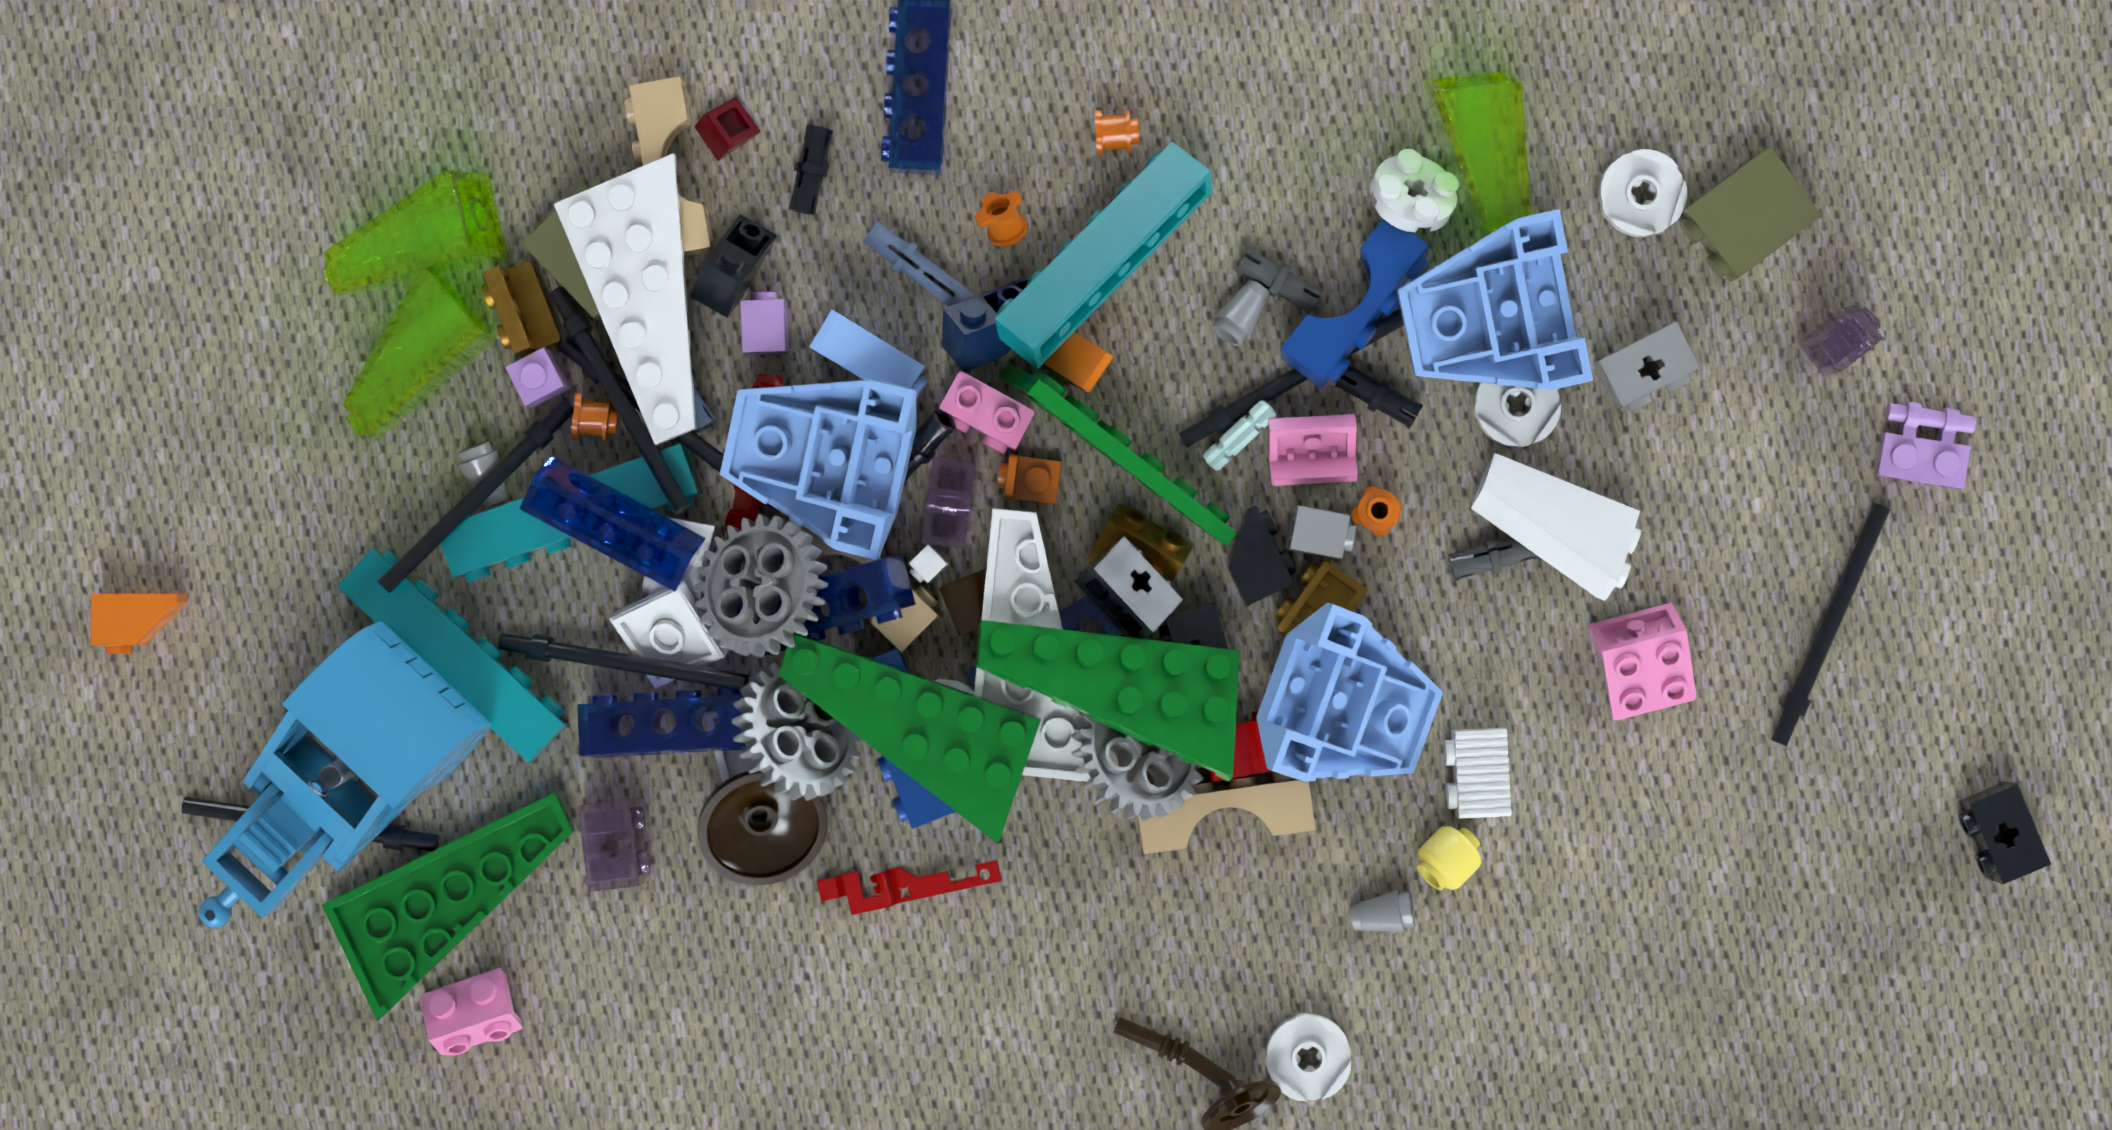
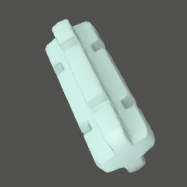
[1203,400,1277,471]

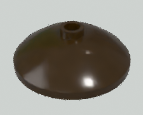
[697,770,828,885]

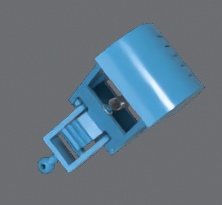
[199,621,491,928]

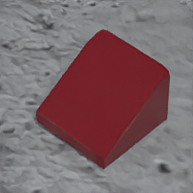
[695,97,761,161]

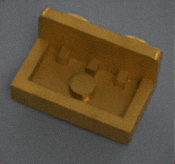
[481,262,561,357]
[1086,503,1192,584]
[1274,559,1368,637]

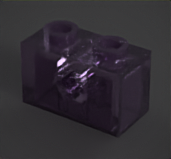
[1796,304,1884,376]
[921,457,978,549]
[578,797,651,892]

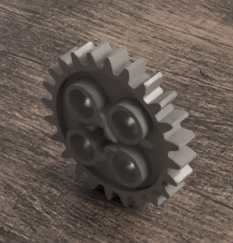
[694,514,828,658]
[732,662,862,801]
[1071,713,1203,821]

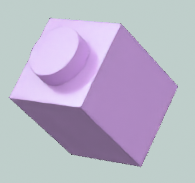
[740,292,789,355]
[505,347,571,408]

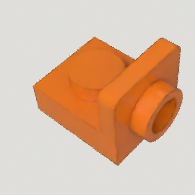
[997,454,1062,505]

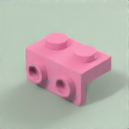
[939,371,1035,454]
[1268,414,1358,486]
[420,967,523,1056]

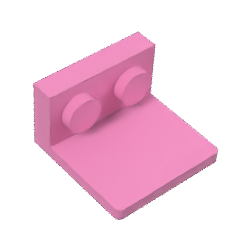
[1588,602,1697,720]

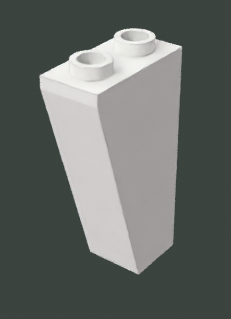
[1471,453,1641,601]

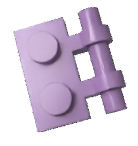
[1875,401,1976,489]

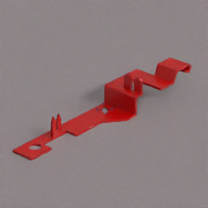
[816,860,1003,915]

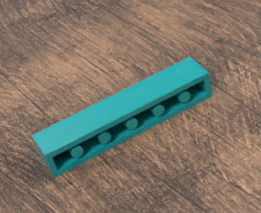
[995,142,1213,369]
[441,444,702,583]
[337,548,568,762]

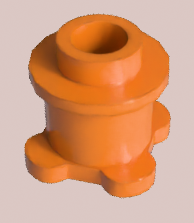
[1095,110,1140,156]
[974,191,1029,247]
[571,393,619,441]
[1351,486,1402,537]

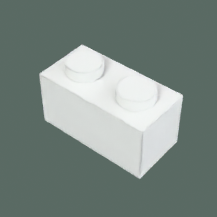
[909,544,949,583]

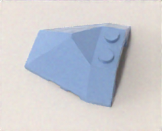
[1397,209,1593,390]
[720,379,917,561]
[1256,602,1443,782]

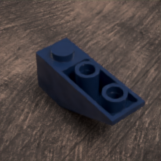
[942,274,1033,372]

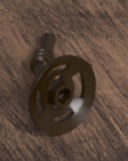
[1113,1017,1281,1130]

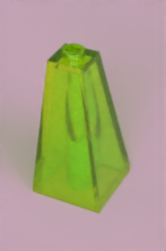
[1423,70,1531,236]
[323,170,509,295]
[342,267,496,439]

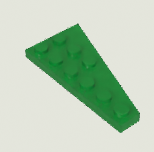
[999,362,1237,546]
[976,620,1240,781]
[778,633,1042,844]
[322,792,575,1021]

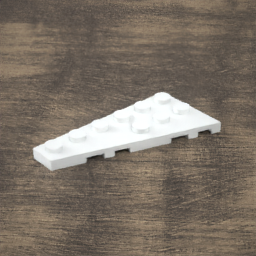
[554,153,697,445]
[974,508,1090,782]

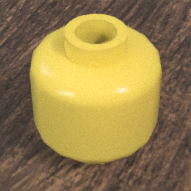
[1417,826,1482,891]

